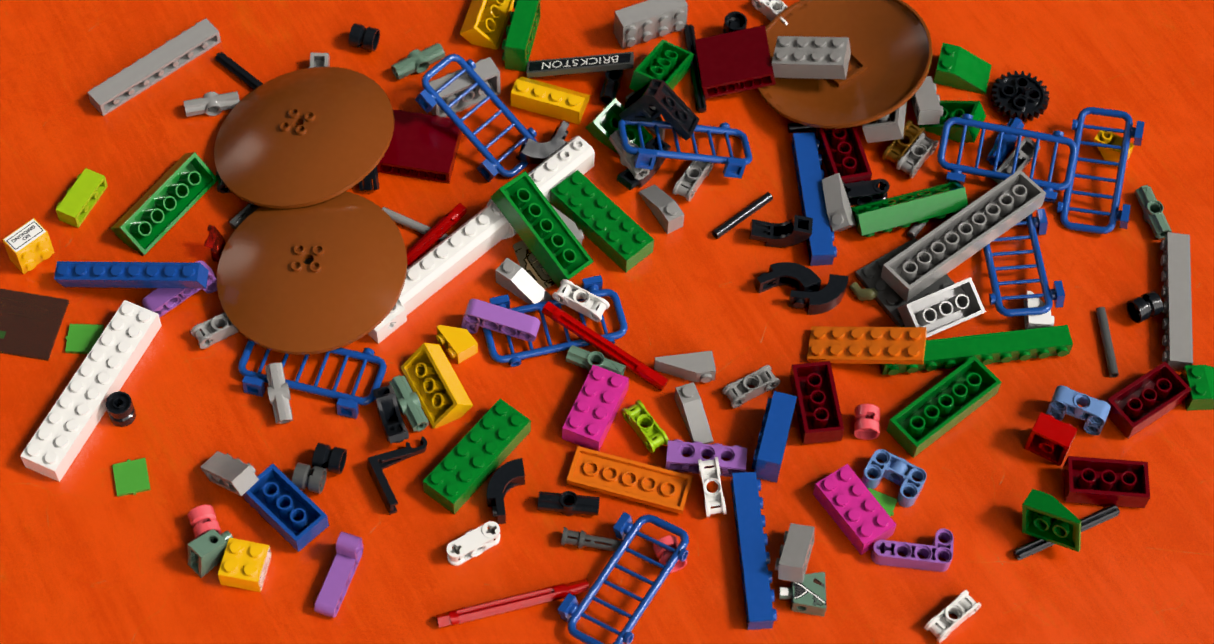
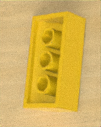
[460,0,514,50]
[511,76,590,125]
[401,343,473,429]

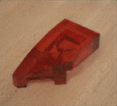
[204,225,226,262]

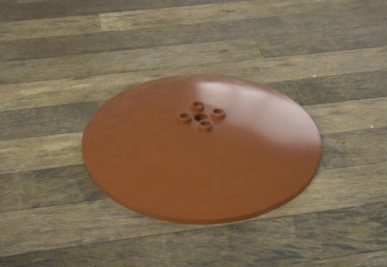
[758,0,932,129]
[214,67,394,209]
[217,191,408,355]

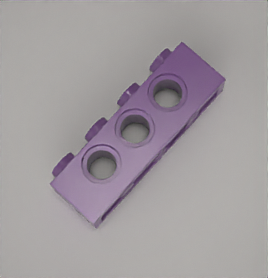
[665,439,747,477]

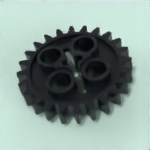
[990,71,1050,122]

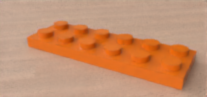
[807,326,927,365]
[566,446,693,514]

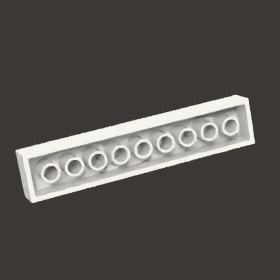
[20,300,162,482]

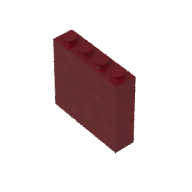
[695,25,776,99]
[377,109,462,184]

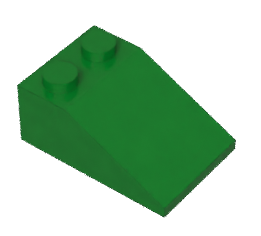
[933,43,992,94]
[585,98,653,154]
[919,100,986,143]
[1180,365,1214,411]
[1022,489,1081,552]

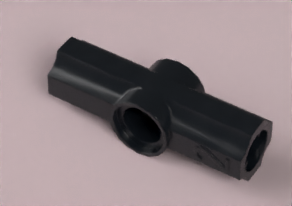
[599,69,624,105]
[538,491,600,516]

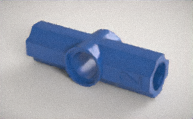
[986,118,1025,166]

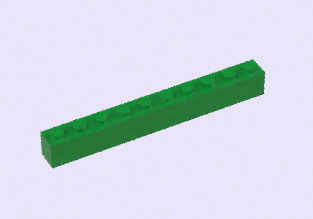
[880,325,1073,375]

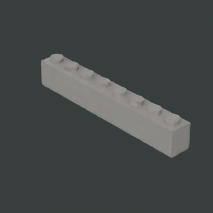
[88,18,221,116]
[1160,232,1193,372]

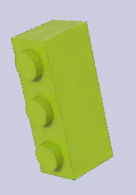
[56,168,108,228]

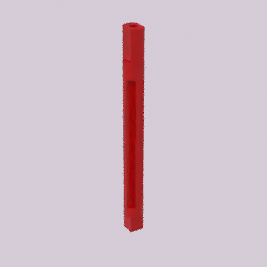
[407,203,467,268]
[542,301,669,391]
[436,579,590,628]

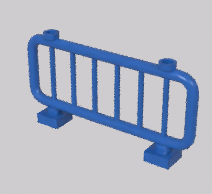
[415,54,537,182]
[1057,107,1145,234]
[937,114,1078,203]
[618,119,752,178]
[983,208,1065,317]
[482,275,628,367]
[238,339,387,419]
[557,512,689,644]

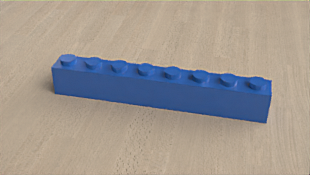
[791,132,837,266]
[54,261,209,289]
[731,472,777,630]

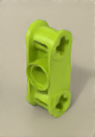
[621,400,669,453]

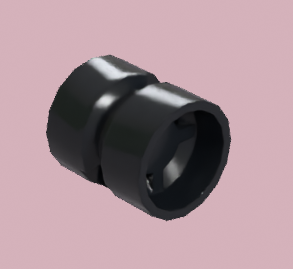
[723,12,747,34]
[349,23,380,51]
[1127,291,1163,323]
[105,391,136,427]
[312,443,347,474]

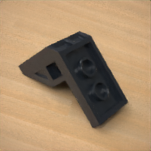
[618,79,700,140]

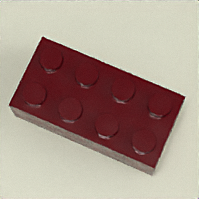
[815,126,872,183]
[790,361,844,444]
[1106,361,1192,439]
[1063,456,1150,508]

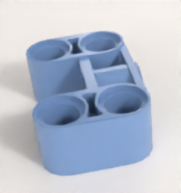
[1046,385,1111,435]
[862,449,927,507]

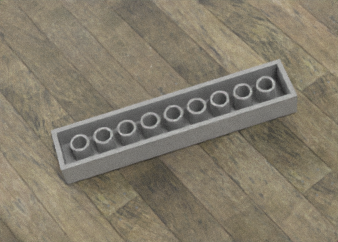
[881,170,1046,302]

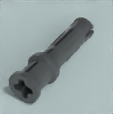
[561,527,622,552]

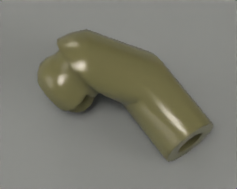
[849,282,878,301]

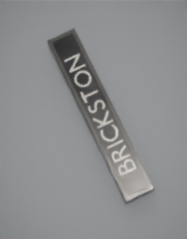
[526,52,634,78]

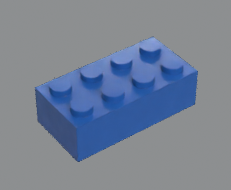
[751,391,797,483]
[243,464,329,552]

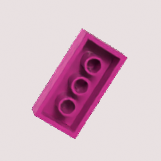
[562,365,629,451]
[813,464,896,555]

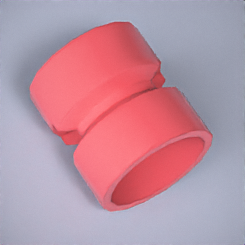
[854,404,880,440]
[188,505,222,539]
[653,535,687,573]

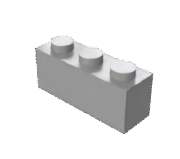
[910,76,943,125]
[201,451,259,496]
[775,523,815,583]

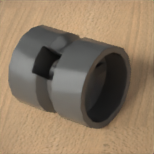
[292,462,327,494]

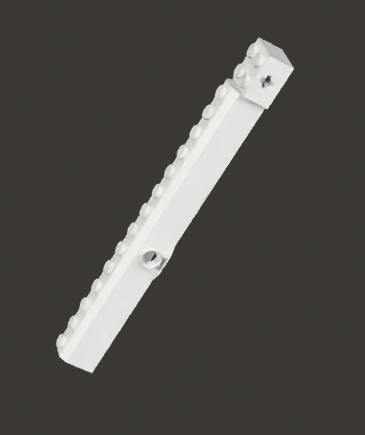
[368,136,595,344]

